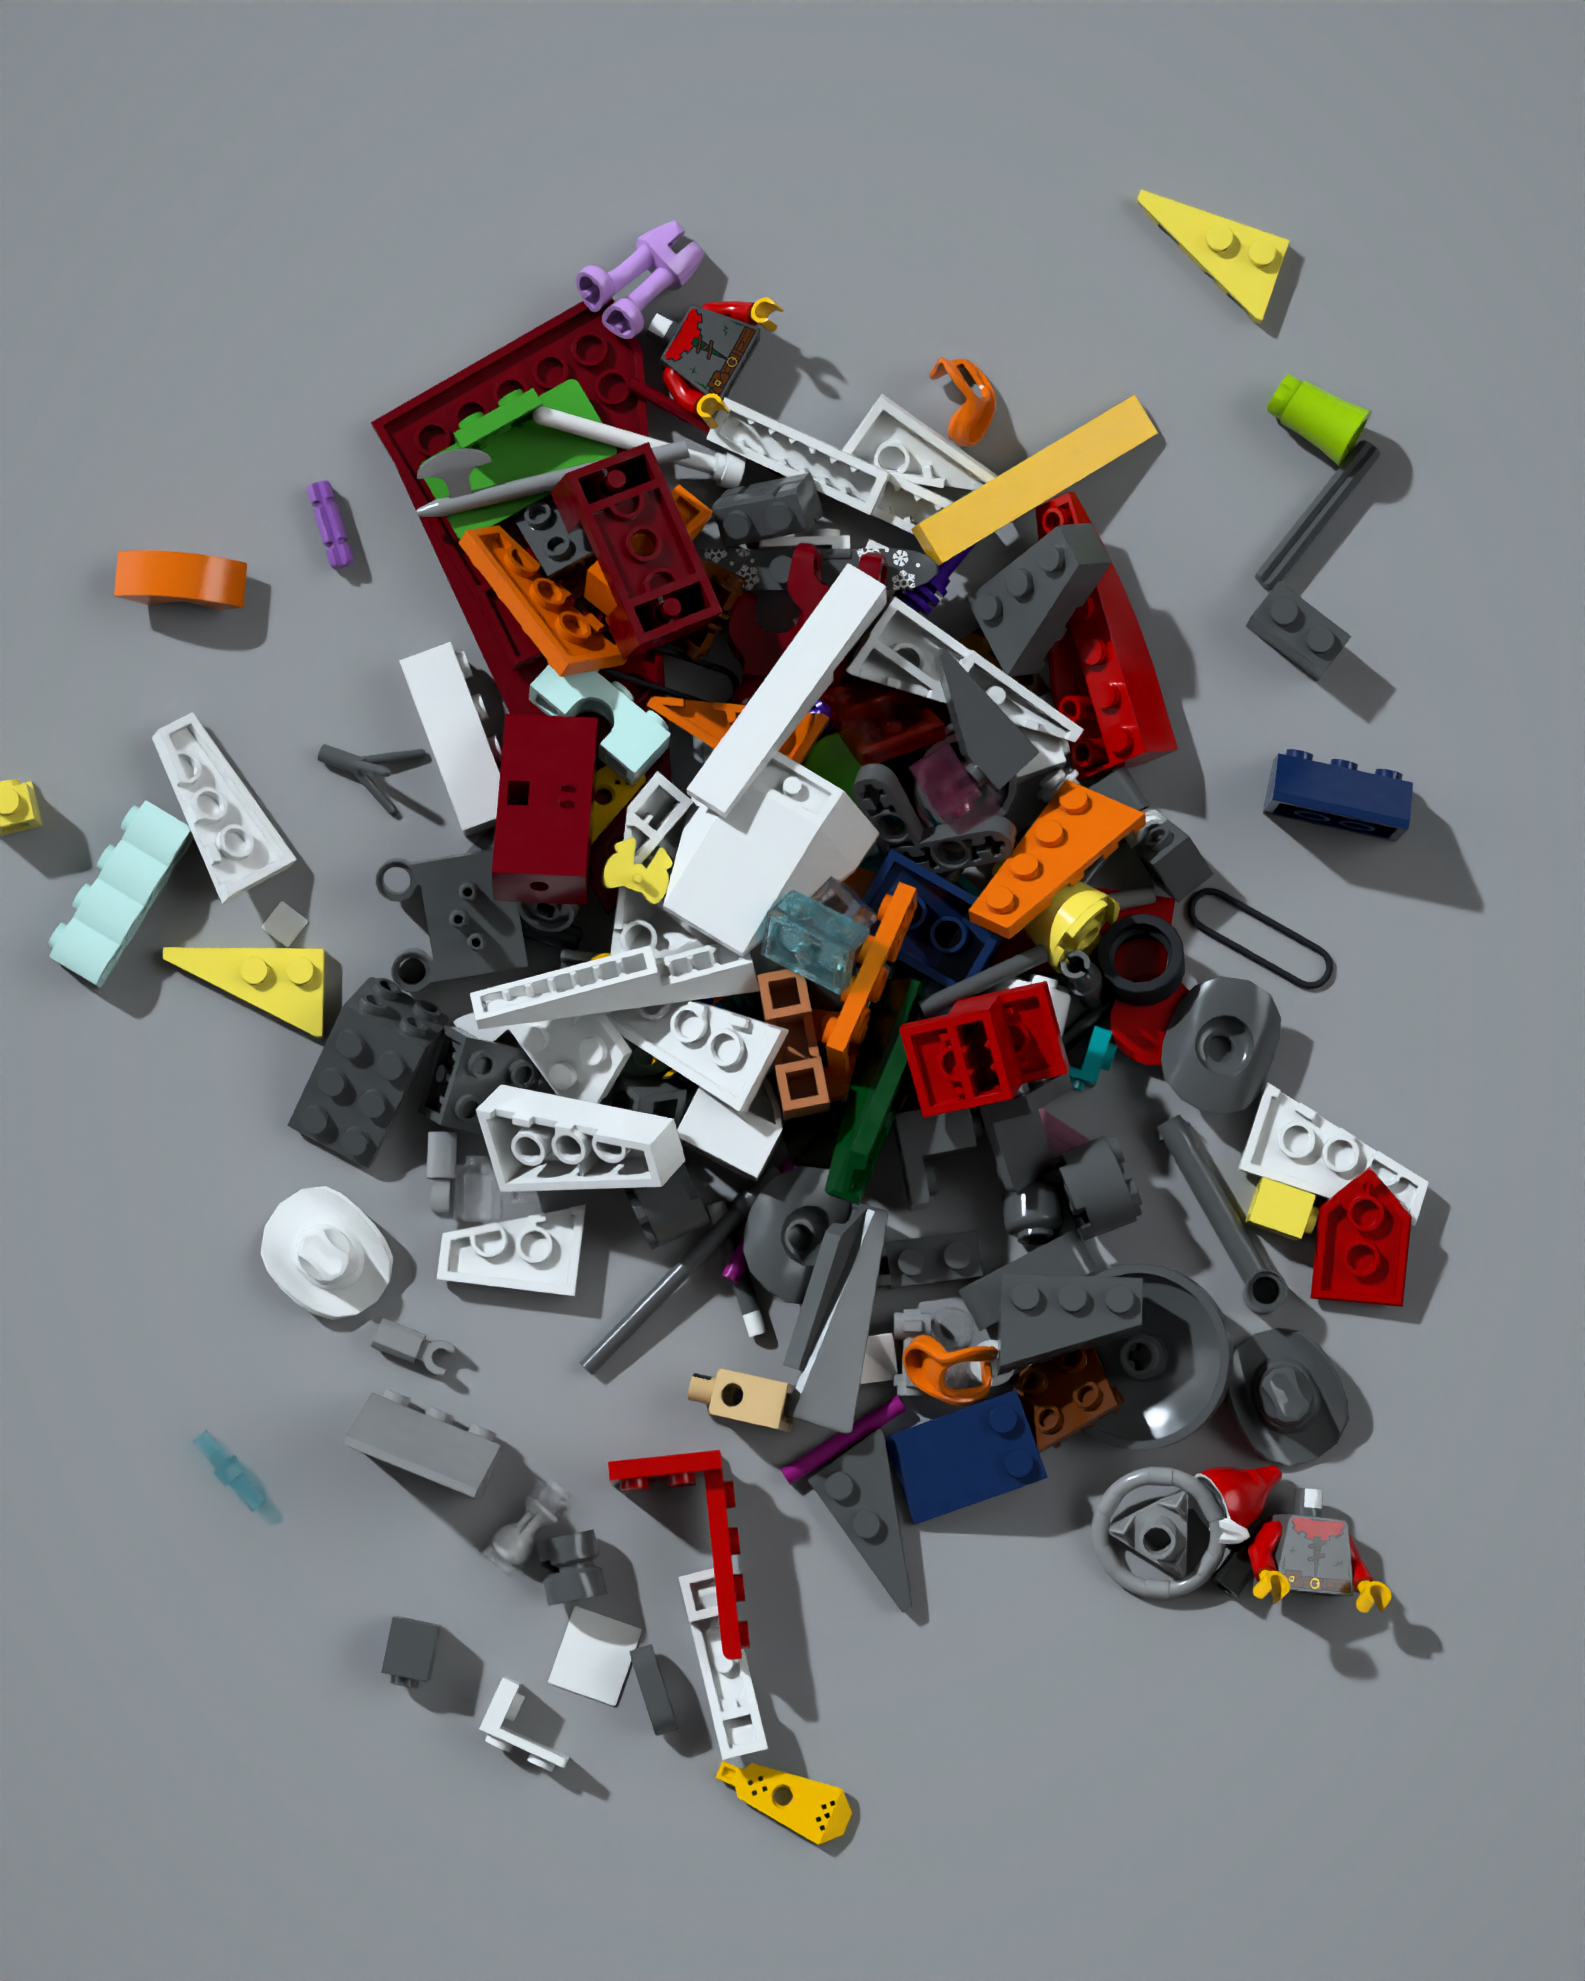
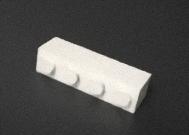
[399,642,521,837]

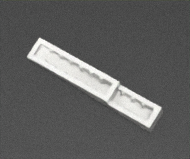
[706,397,955,534]
[687,563,887,818]
[470,943,759,1030]

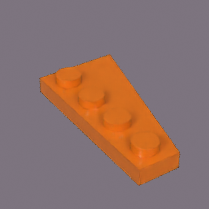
[459,525,628,677]
[968,779,1146,939]
[822,882,918,1082]

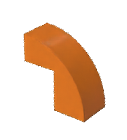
[114,550,247,610]

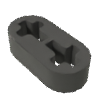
[629,1644,678,1736]

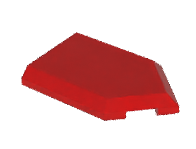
[1310,1166,1412,1307]

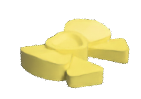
[602,837,673,905]

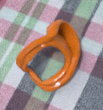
[929,357,996,447]
[903,1335,998,1406]

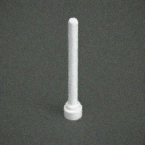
[532,406,746,489]

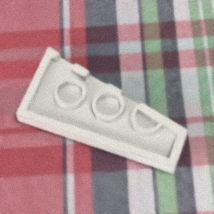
[152,712,297,904]
[1238,1082,1429,1227]

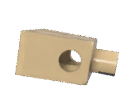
[688,1368,795,1434]

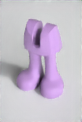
[576,220,705,339]

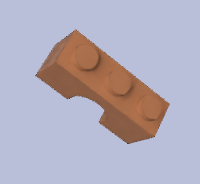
[757,966,830,1120]

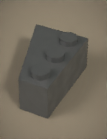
[966,523,1111,677]
[997,1273,1143,1376]

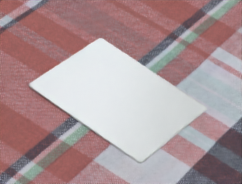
[548,1606,642,1706]

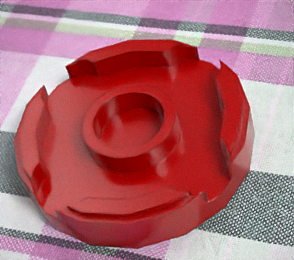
[1109,974,1190,1065]

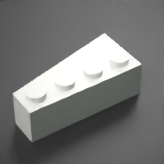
[476,1084,686,1192]

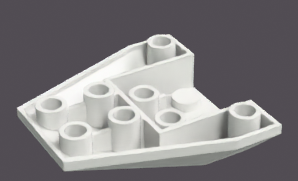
[663,738,879,957]

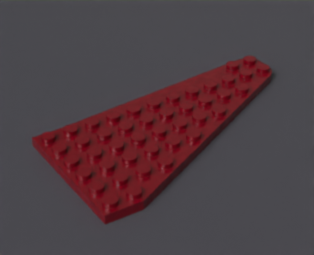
[371,298,672,914]

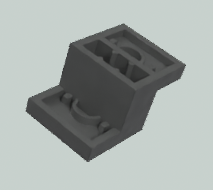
[893,1108,983,1211]

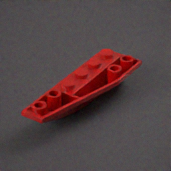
[1035,492,1178,781]

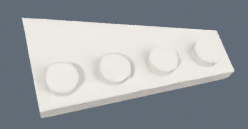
[604,1000,789,1112]

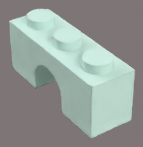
[529,665,671,787]

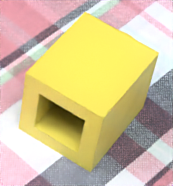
[1244,1177,1319,1241]

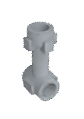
[893,1309,931,1396]

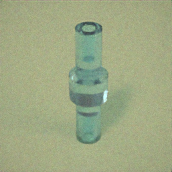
[193,1430,266,1512]

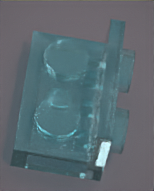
[761,890,870,995]

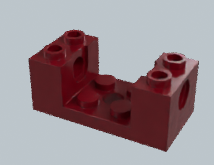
[550,442,723,660]

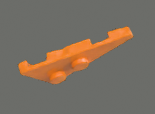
[647,696,831,765]

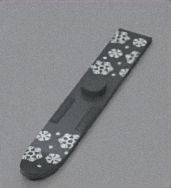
[696,548,938,590]

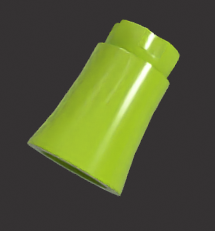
[1267,374,1372,466]

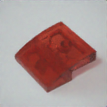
[820,677,945,766]

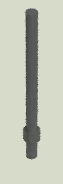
[579,1165,782,1375]

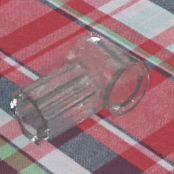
[931,1305,975,1389]

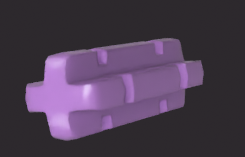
[307,480,354,569]

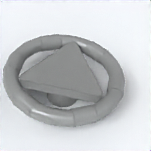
[1092,1467,1226,1599]

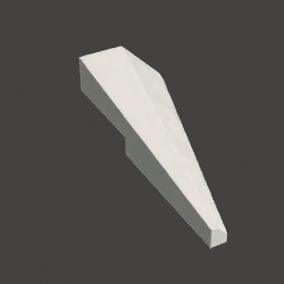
[845,597,1084,742]

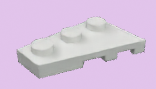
[437,1204,587,1297]

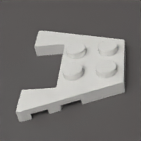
[453,1012,633,1104]

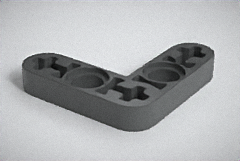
[852,764,1017,874]

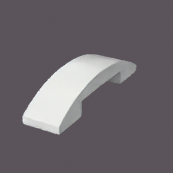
[678,1568,768,1760]

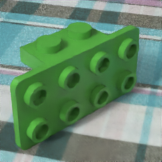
[420,379,617,540]

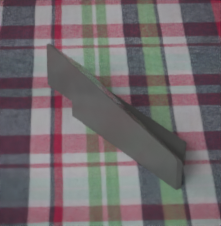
[783,1203,888,1434]

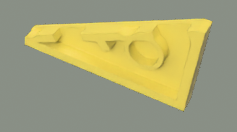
[1137,189,1290,325]
[163,947,326,1038]

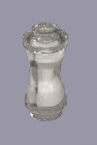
[482,1477,573,1577]

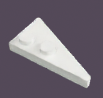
[842,394,998,491]

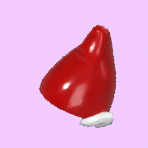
[1189,1465,1282,1544]

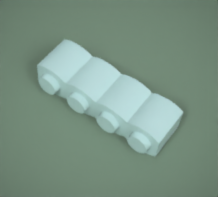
[48,800,194,988]

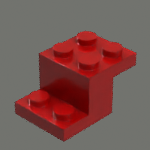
[899,981,1070,1118]

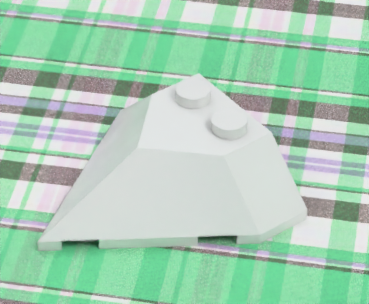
[610,771,716,959]

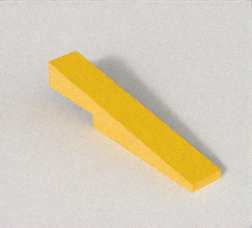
[911,394,1158,566]

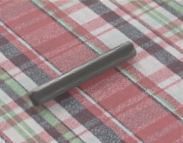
[1255,440,1380,590]

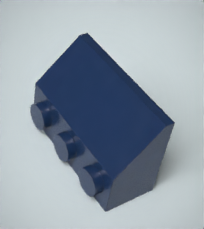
[1262,749,1413,842]

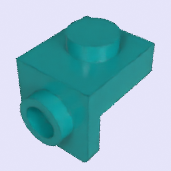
[1068,1026,1117,1092]

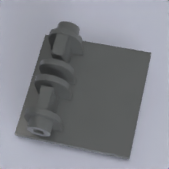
[513,495,597,581]

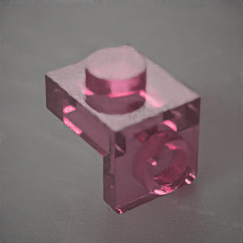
[908,743,982,820]

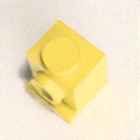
[0,779,42,836]

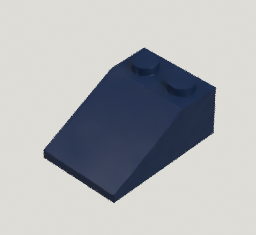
[845,849,1006,987]
[886,1390,1048,1525]

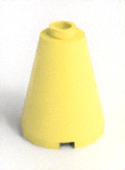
[992,859,1120,974]

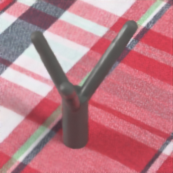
[318,744,426,815]

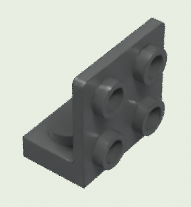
[418,1024,541,1135]

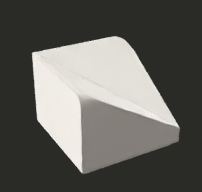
[860,1333,898,1385]

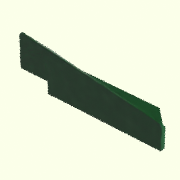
[825,979,926,1206]

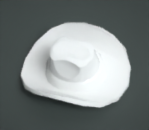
[260,1186,393,1320]

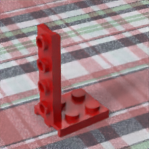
[608,1450,750,1660]

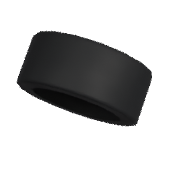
[1097,914,1185,1007]

